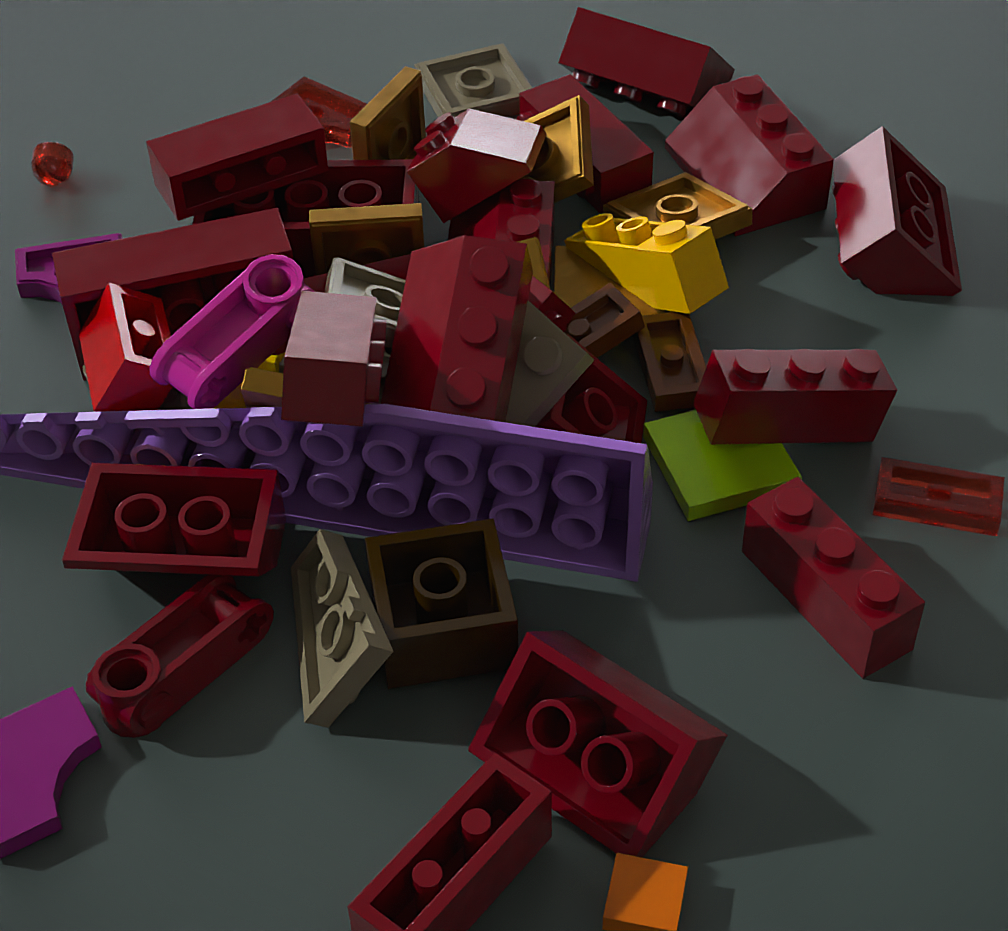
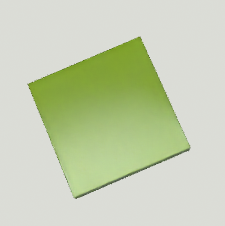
[643,410,802,521]

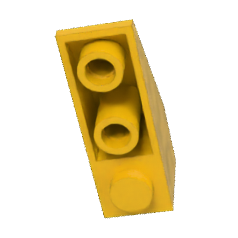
[564,213,729,314]

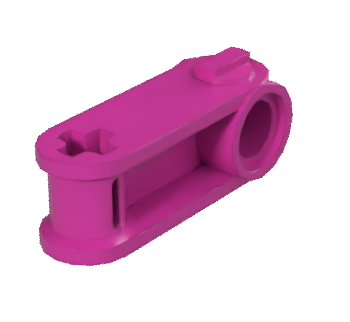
[150,254,314,409]

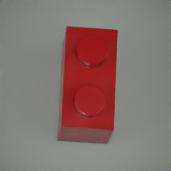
[79,282,173,412]

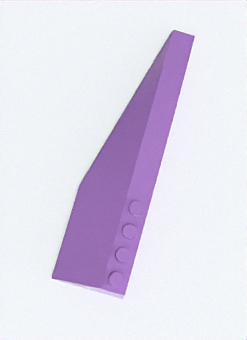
[0,404,653,582]

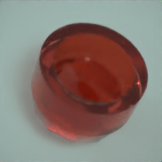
[31,142,74,187]

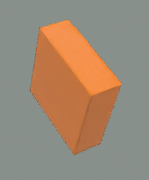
[602,853,688,931]

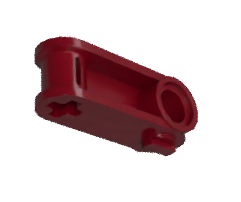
[86,574,274,738]

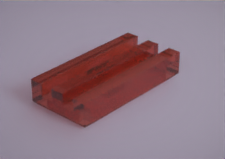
[872,457,1005,536]

